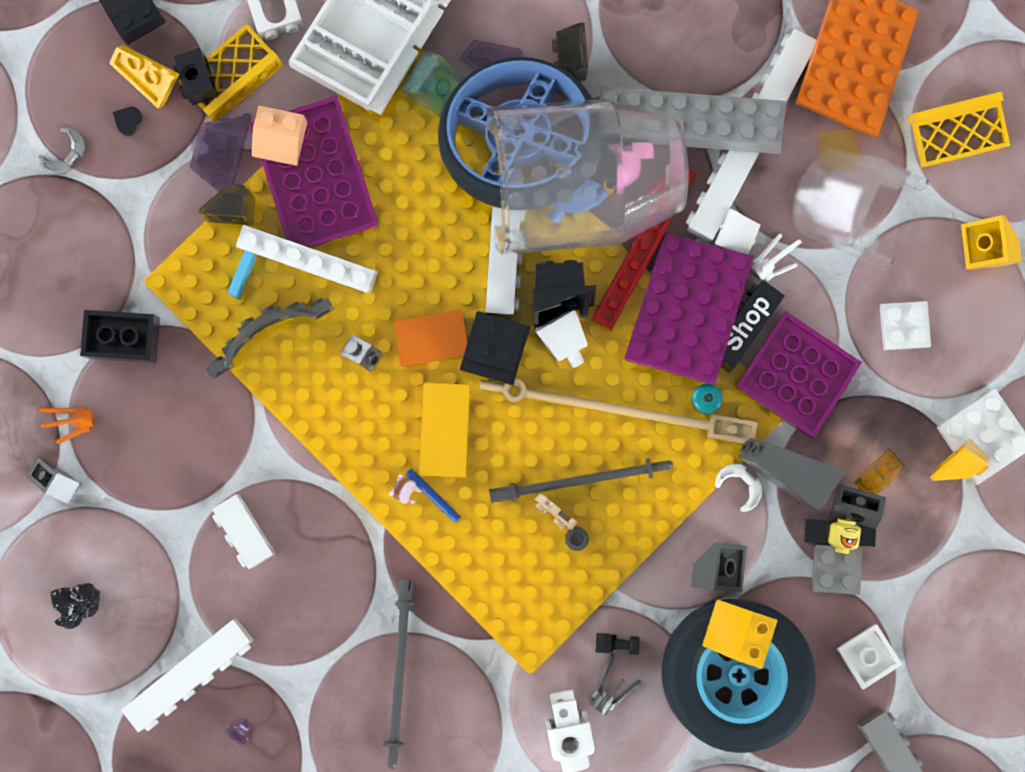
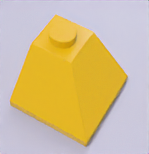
[961,215,1022,269]
[930,438,990,481]

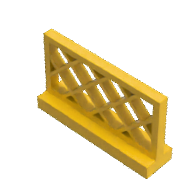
[178,24,284,124]
[907,91,1011,168]

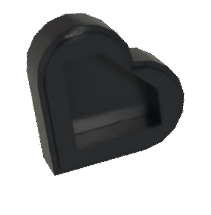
[113,106,142,136]

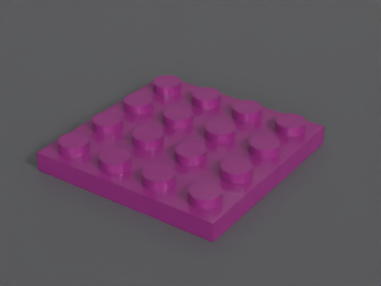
[735,311,862,439]

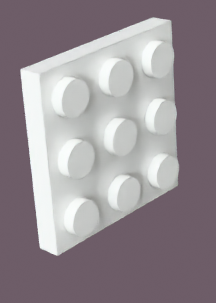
[936,389,1025,485]

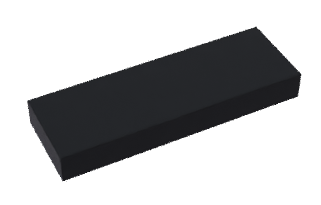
[804,519,876,547]

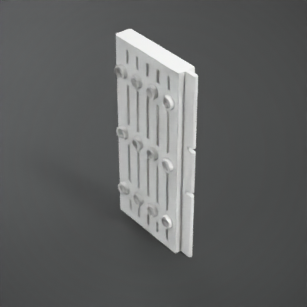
[289,0,451,115]

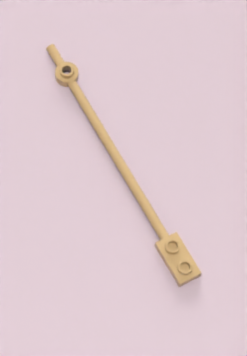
[480,378,758,444]

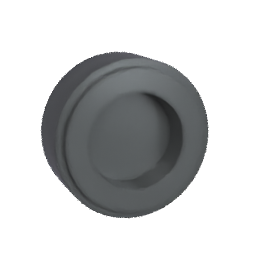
[565,527,589,551]

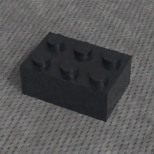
[80,310,160,363]

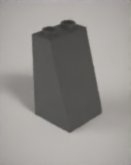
[738,438,845,511]

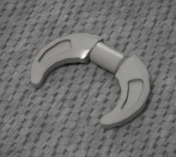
[38,127,85,175]

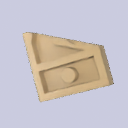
[534,493,578,530]

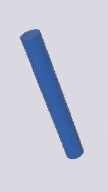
[405,468,461,523]

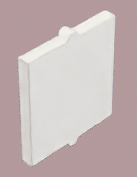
[715,209,760,254]

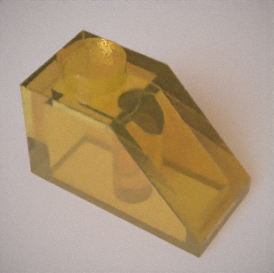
[854,448,905,494]

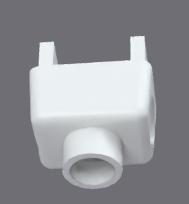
[545,689,595,772]

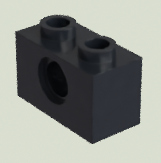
[173,48,218,106]

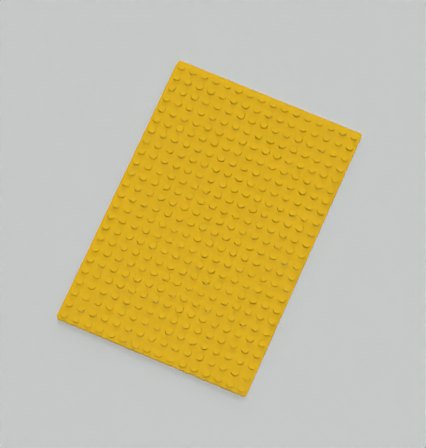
[144,46,783,674]

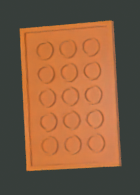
[795,0,919,138]

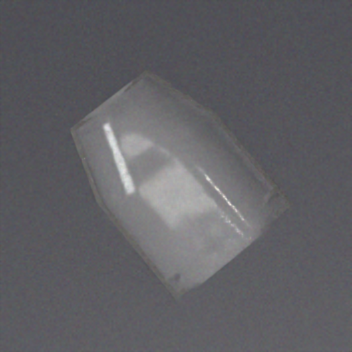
[486,99,689,255]

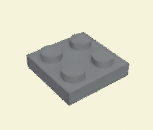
[812,545,862,595]

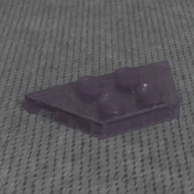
[190,113,252,200]

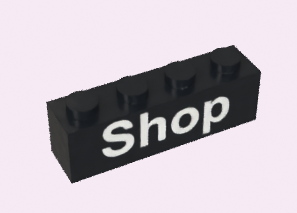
[721,279,785,373]

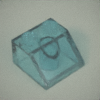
[401,51,465,117]

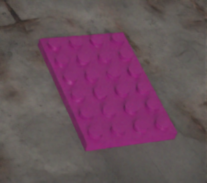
[249,96,379,248]
[625,233,754,385]

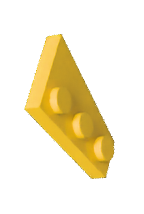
[109,45,179,109]

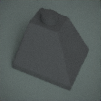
[692,543,747,592]

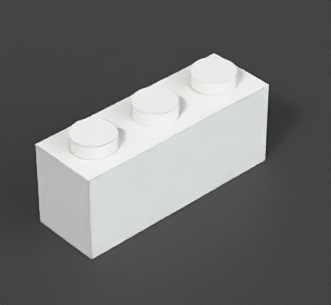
[212,494,276,569]

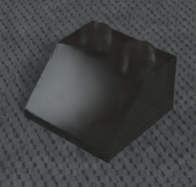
[552,22,588,81]
[199,184,255,225]

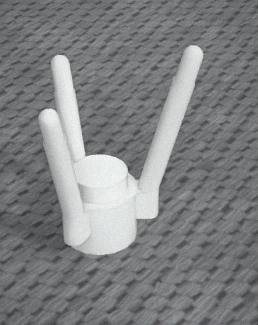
[751,233,801,282]

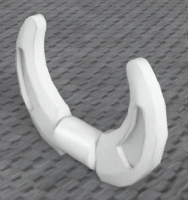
[715,464,762,512]

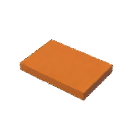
[393,309,467,367]

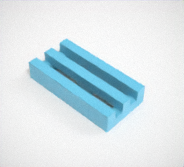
[228,250,257,299]

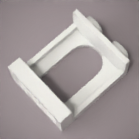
[247,0,304,40]

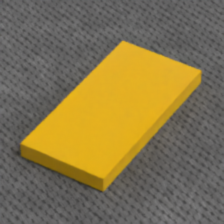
[419,383,470,478]

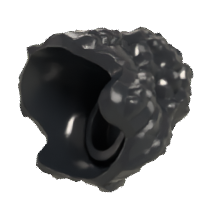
[50,583,100,629]

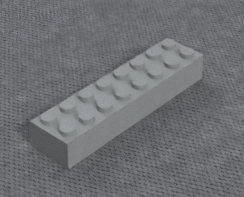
[598,87,786,154]

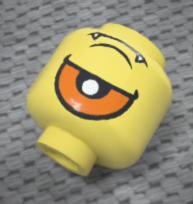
[828,518,861,554]

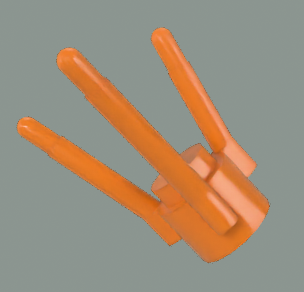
[39,407,95,444]

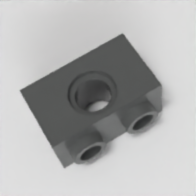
[830,484,886,529]

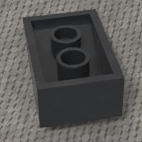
[99,0,166,46]

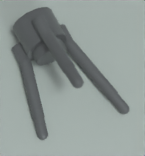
[591,653,641,715]

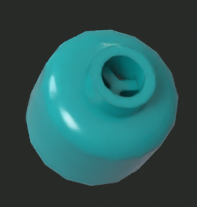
[690,383,723,415]

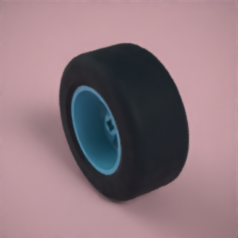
[662,599,816,753]

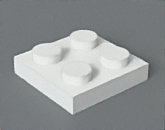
[880,301,931,351]
[836,624,903,690]

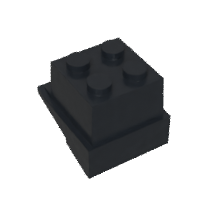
[533,260,596,327]
[459,311,531,386]

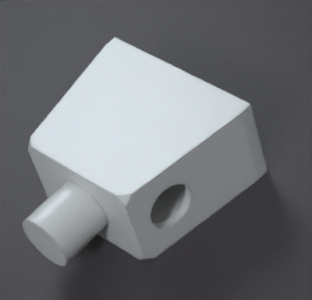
[533,309,587,368]

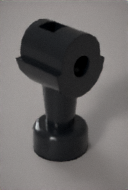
[595,633,640,655]

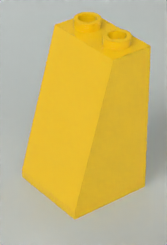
[702,600,778,669]

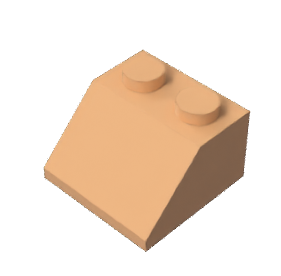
[252,105,307,166]

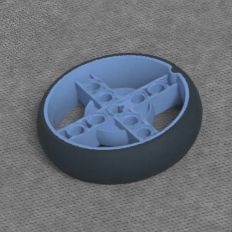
[438,57,601,210]

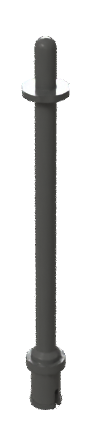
[489,458,673,504]
[383,580,414,769]

